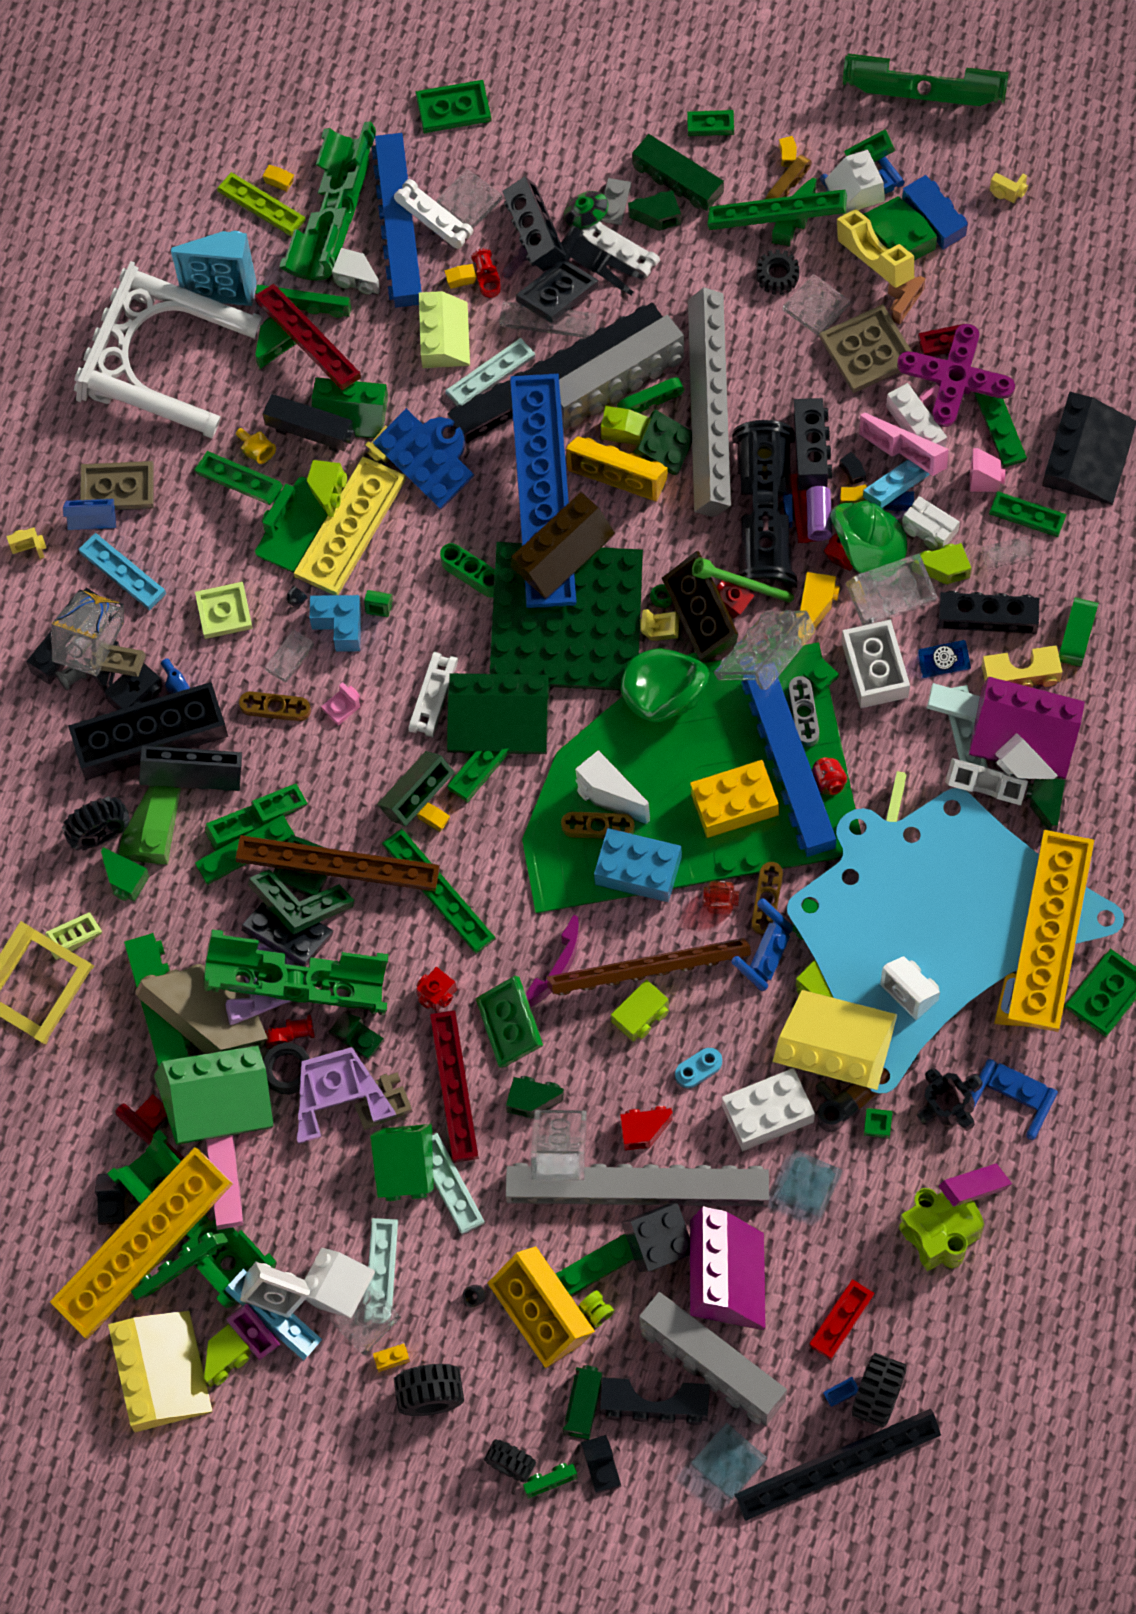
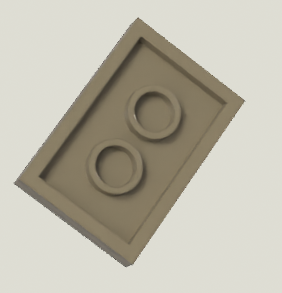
[80,461,154,510]

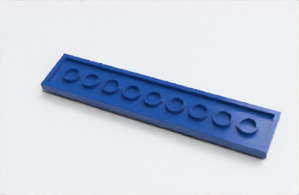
[510,374,576,608]

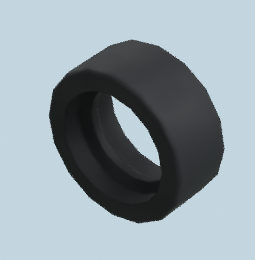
[263,1043,310,1095]

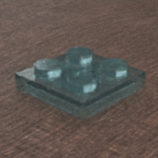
[774,1150,843,1218]
[691,1423,767,1500]

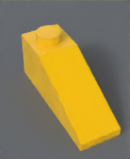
[795,572,840,646]

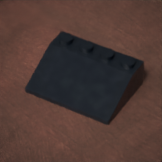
[1042,391,1136,505]

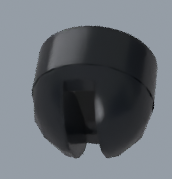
[286,585,308,607]
[463,1284,486,1307]

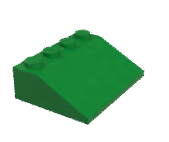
[154,1046,274,1145]

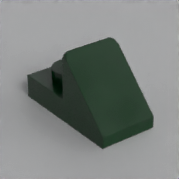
[328,1012,384,1061]

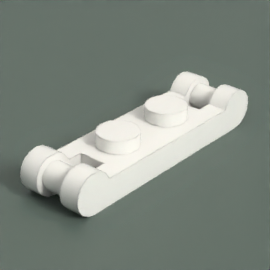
[394,179,473,249]
[581,221,660,278]
[409,652,458,738]

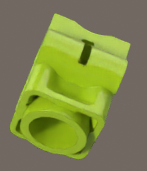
[899,1188,984,1272]

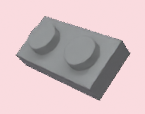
[600,178,631,225]

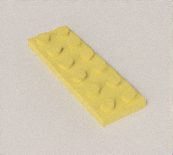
[294,456,406,595]

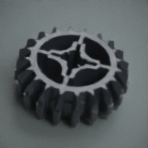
[62,796,130,850]

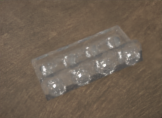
[714,610,815,690]

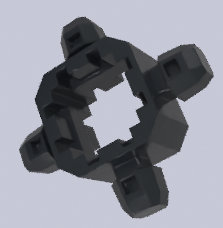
[916,1068,983,1131]

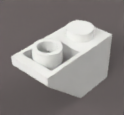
[332,248,380,294]

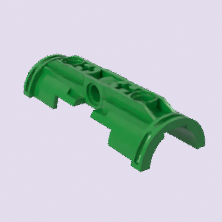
[843,53,1009,106]
[279,121,376,281]
[204,929,388,1015]
[107,1129,277,1308]

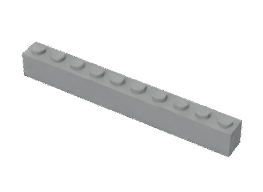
[688,287,731,517]
[506,1163,769,1207]

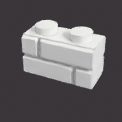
[902,496,960,550]

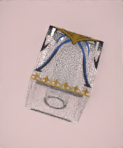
[51,589,124,676]

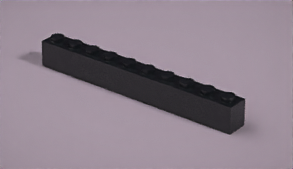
[447,302,663,443]

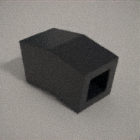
[839,452,866,485]

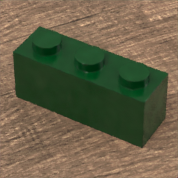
[377,751,455,826]

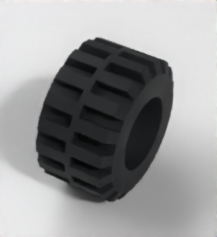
[852,1353,907,1428]
[394,1364,464,1416]

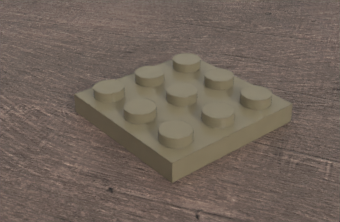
[819,304,912,394]

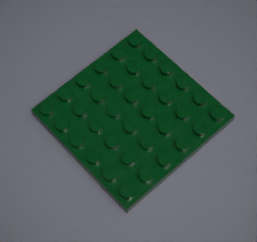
[489,542,643,691]

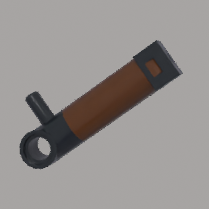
[816,1056,919,1132]

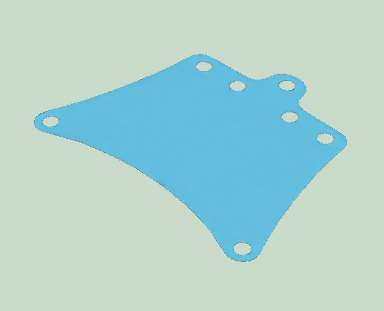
[787,788,1124,1093]

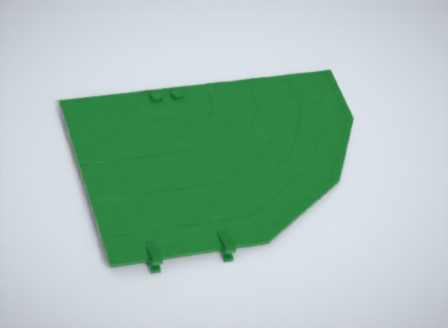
[522,638,861,913]

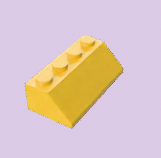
[566,436,668,502]
[487,1246,595,1368]

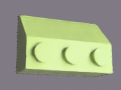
[419,291,470,368]

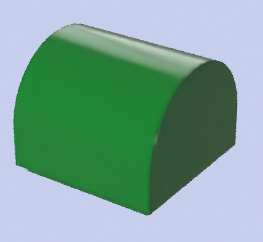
[364,590,393,618]

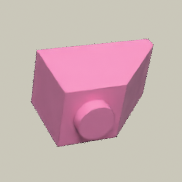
[970,448,1005,492]

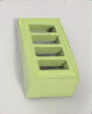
[45,912,102,960]

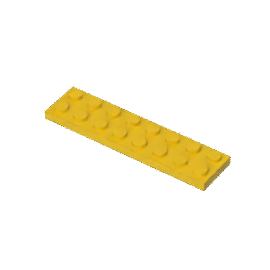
[1007,830,1094,1032]
[50,1147,233,1339]

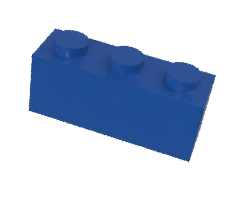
[902,175,968,250]

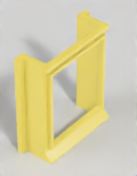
[0,921,95,1044]

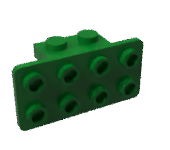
[255,477,328,573]

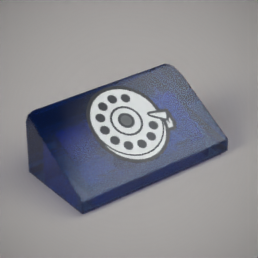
[917,640,971,678]

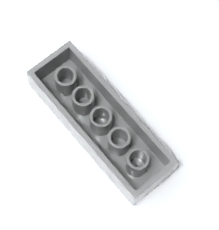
[559,314,684,429]
[639,1292,787,1426]

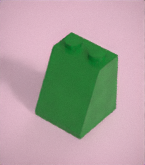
[370,1123,434,1201]

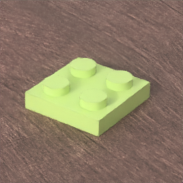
[195,582,253,639]

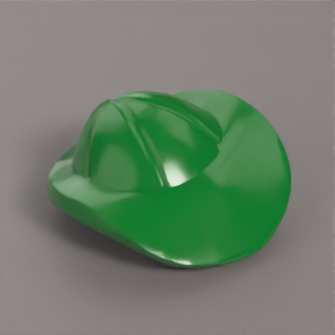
[830,501,907,581]
[621,648,709,722]

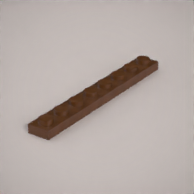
[236,835,440,892]
[546,938,751,996]

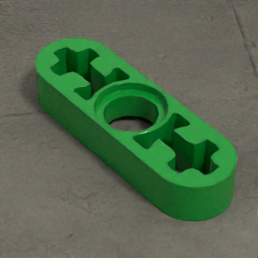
[617,377,685,413]

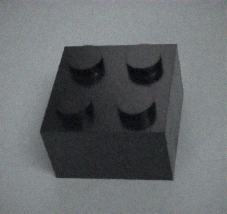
[621,1203,690,1272]

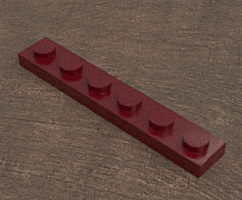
[255,283,361,390]
[430,1010,479,1163]

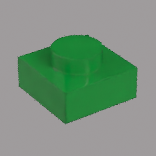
[804,657,839,693]
[864,1108,893,1139]

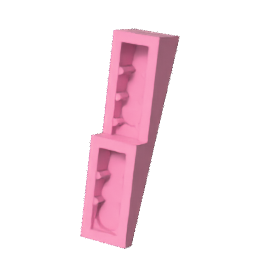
[859,413,949,476]
[206,1135,243,1230]

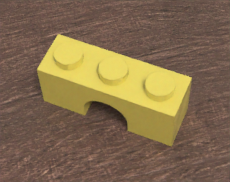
[981,645,1062,687]

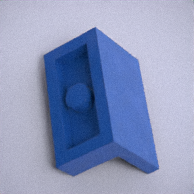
[63,499,116,530]

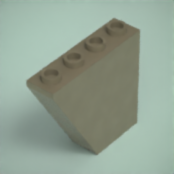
[135,964,267,1054]

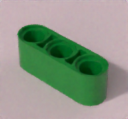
[440,543,495,597]
[1059,597,1099,667]

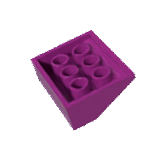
[968,677,1085,779]
[690,1207,766,1330]

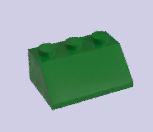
[311,377,388,438]

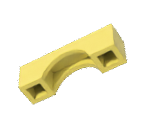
[837,209,915,288]

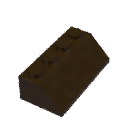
[511,492,615,600]
[662,551,738,662]

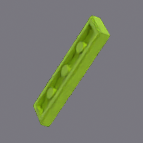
[217,172,306,237]

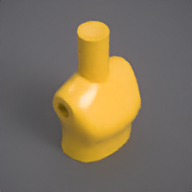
[236,428,276,464]

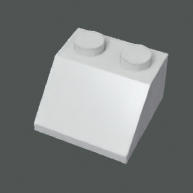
[825,150,885,215]
[995,733,1058,779]
[880,956,940,1020]
[304,1248,375,1318]
[240,1262,310,1318]

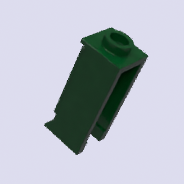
[563,1365,603,1440]

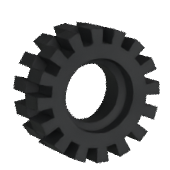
[757,249,799,295]
[484,1439,537,1483]

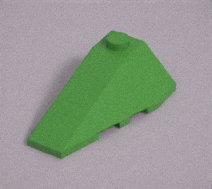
[119,786,181,865]

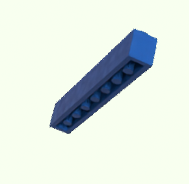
[371,133,422,308]
[741,662,836,857]

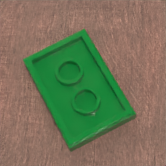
[415,80,492,133]
[1064,948,1136,1038]
[475,976,543,1068]

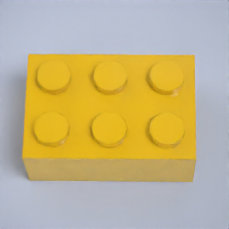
[690,760,779,838]

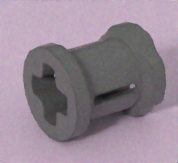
[55,660,87,691]

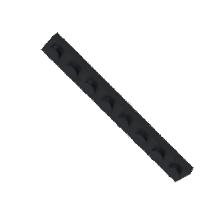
[734,1409,941,1521]

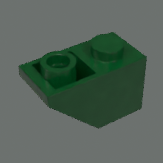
[628,190,681,231]
[506,1076,565,1119]

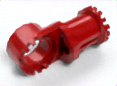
[471,248,501,298]
[265,1015,315,1049]

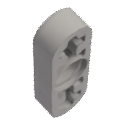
[789,676,819,747]

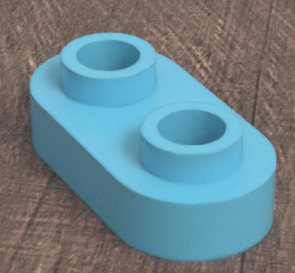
[675,1048,722,1088]

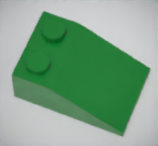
[863,196,937,261]

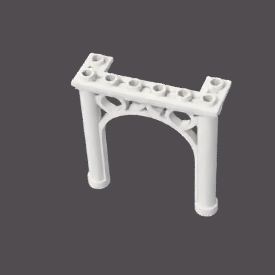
[74,261,263,439]

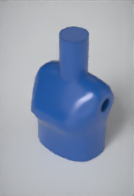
[160,658,190,694]

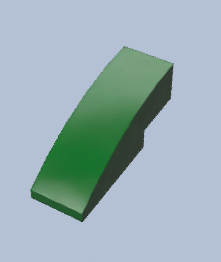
[772,178,817,247]

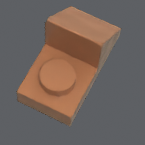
[888,276,926,324]

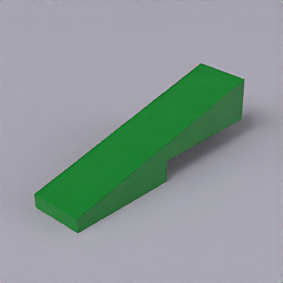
[204,783,308,851]

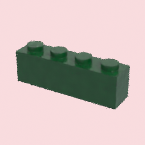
[632,134,724,211]

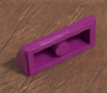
[226,1303,280,1361]

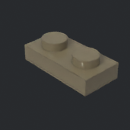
[90,643,146,677]

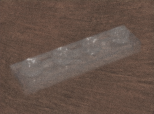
[499,301,597,338]

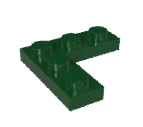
[248,869,355,934]

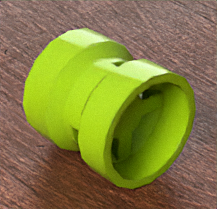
[578,1290,615,1328]

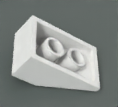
[575,750,650,824]

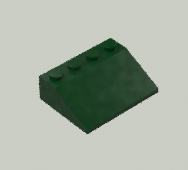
[447,673,549,754]

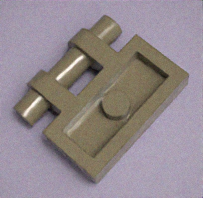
[354,1072,413,1130]

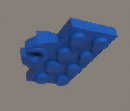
[372,408,475,509]

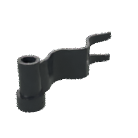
[561,225,644,296]

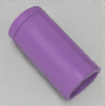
[806,486,832,541]

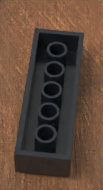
[68,682,229,781]

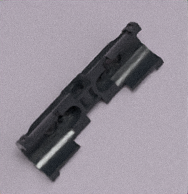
[732,420,798,588]

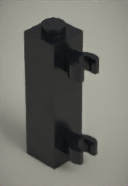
[262,394,355,452]

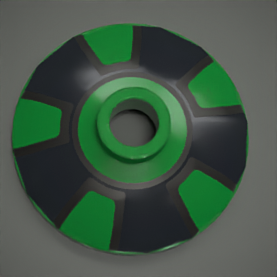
[564,191,609,229]

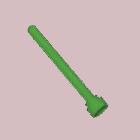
[692,557,794,602]

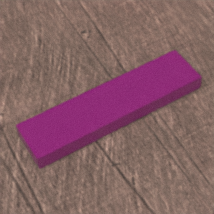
[938,1163,1012,1207]

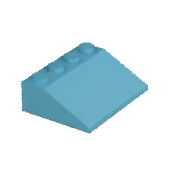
[171,231,257,306]

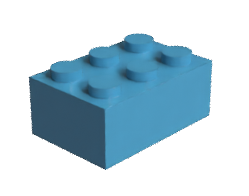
[594,828,682,903]

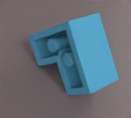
[309,595,361,652]

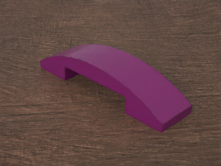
[526,915,579,1007]

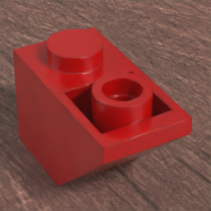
[620,1106,673,1151]

